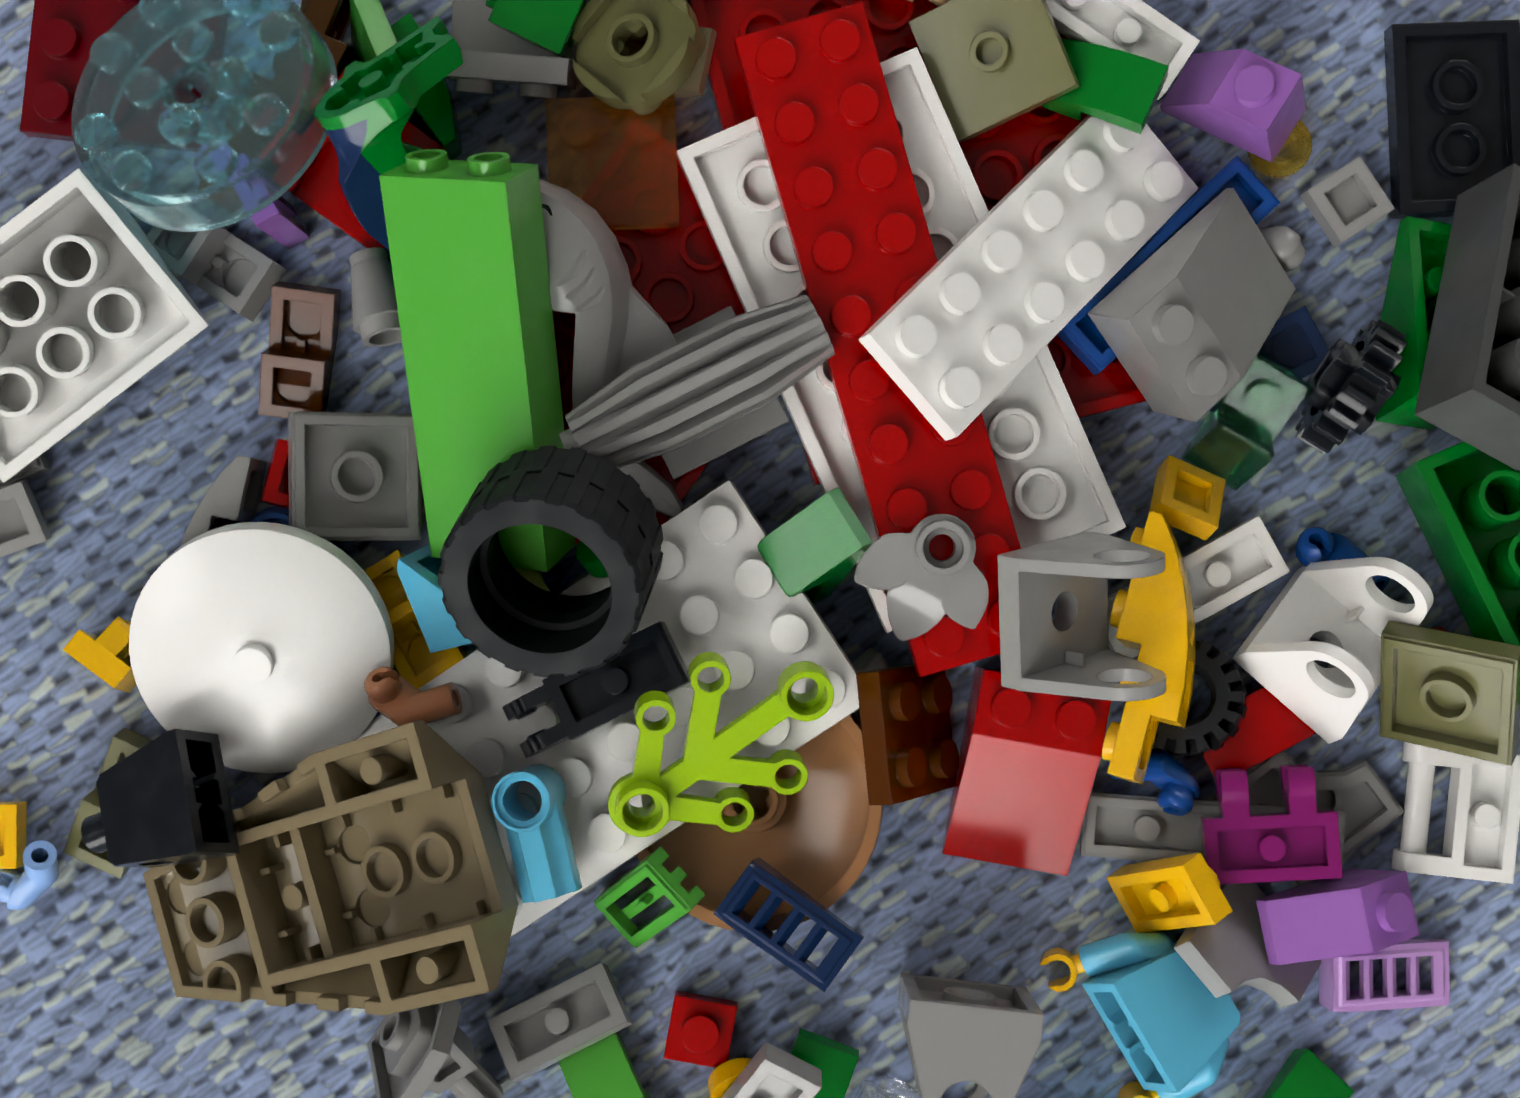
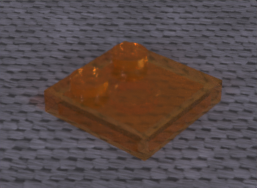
[546,94,680,230]

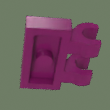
[1200,764,1343,884]

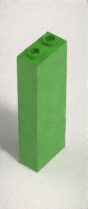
[379,149,576,572]

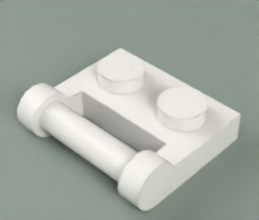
[1391,742,1520,884]

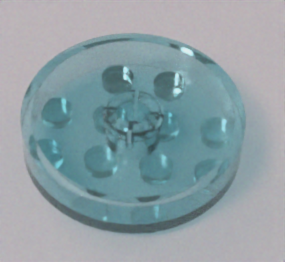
[72,0,338,232]

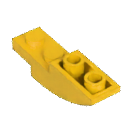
[1102,511,1196,785]

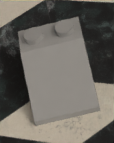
[1087,188,1295,422]

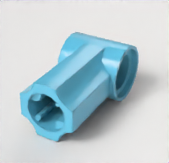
[491,764,582,903]

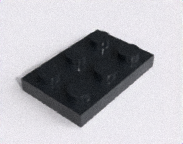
[1384,19,1520,219]

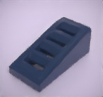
[714,857,864,992]

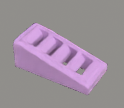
[1319,939,1450,1012]

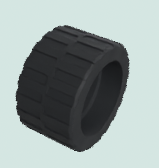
[438,446,664,678]

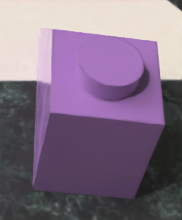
[1160,49,1306,163]
[1256,868,1420,965]

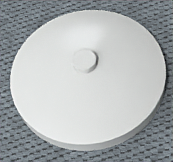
[129,522,395,773]

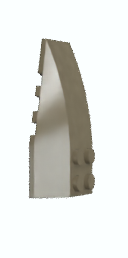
[143,720,519,1016]

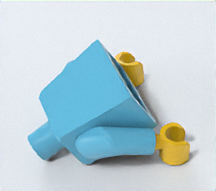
[1040,932,1240,1098]

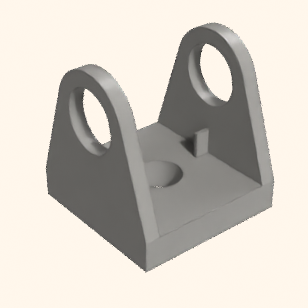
[997,531,1166,701]
[898,973,1044,1098]

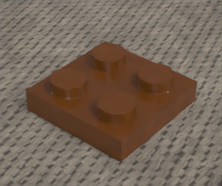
[856,663,959,805]

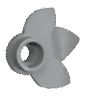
[854,514,989,641]

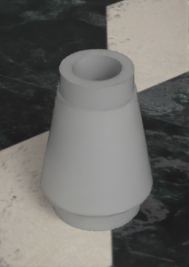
[349,247,402,347]

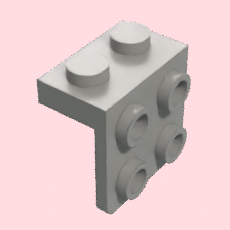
[445,0,577,100]

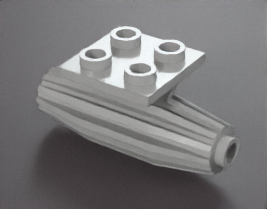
[559,294,835,480]

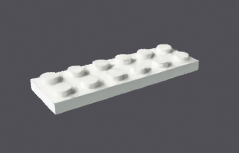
[858,115,1199,441]

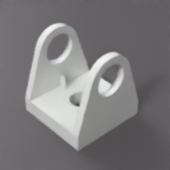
[1232,557,1434,744]

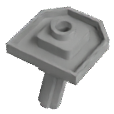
[368,999,503,1098]

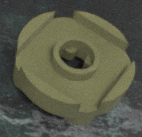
[572,0,706,115]

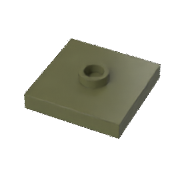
[909,0,1081,143]
[1380,621,1520,766]

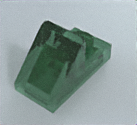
[1182,354,1310,491]

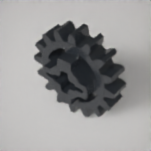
[1295,319,1407,453]

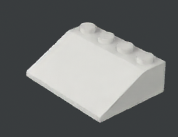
[0,168,210,483]

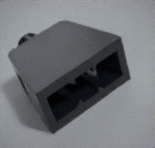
[81,729,240,868]

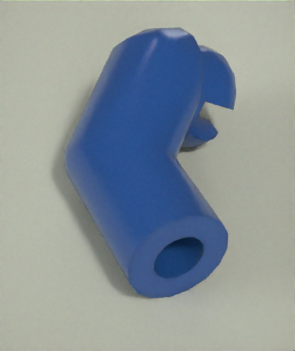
[1295,527,1390,592]

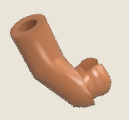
[364,667,462,726]

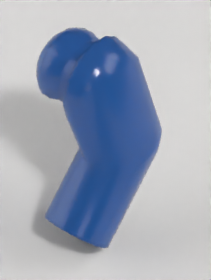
[1108,749,1199,816]

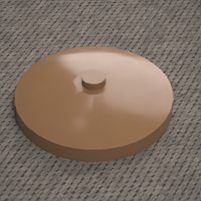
[637,714,884,931]

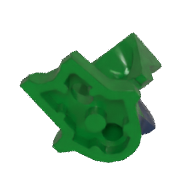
[314,16,463,249]

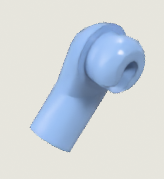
[0,840,59,910]

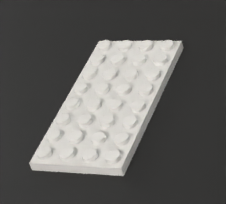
[677,47,1126,633]
[356,480,859,938]

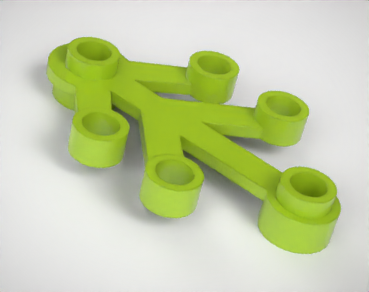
[608,652,834,837]

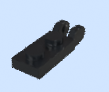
[502,621,690,758]

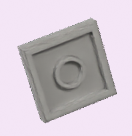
[287,411,422,541]

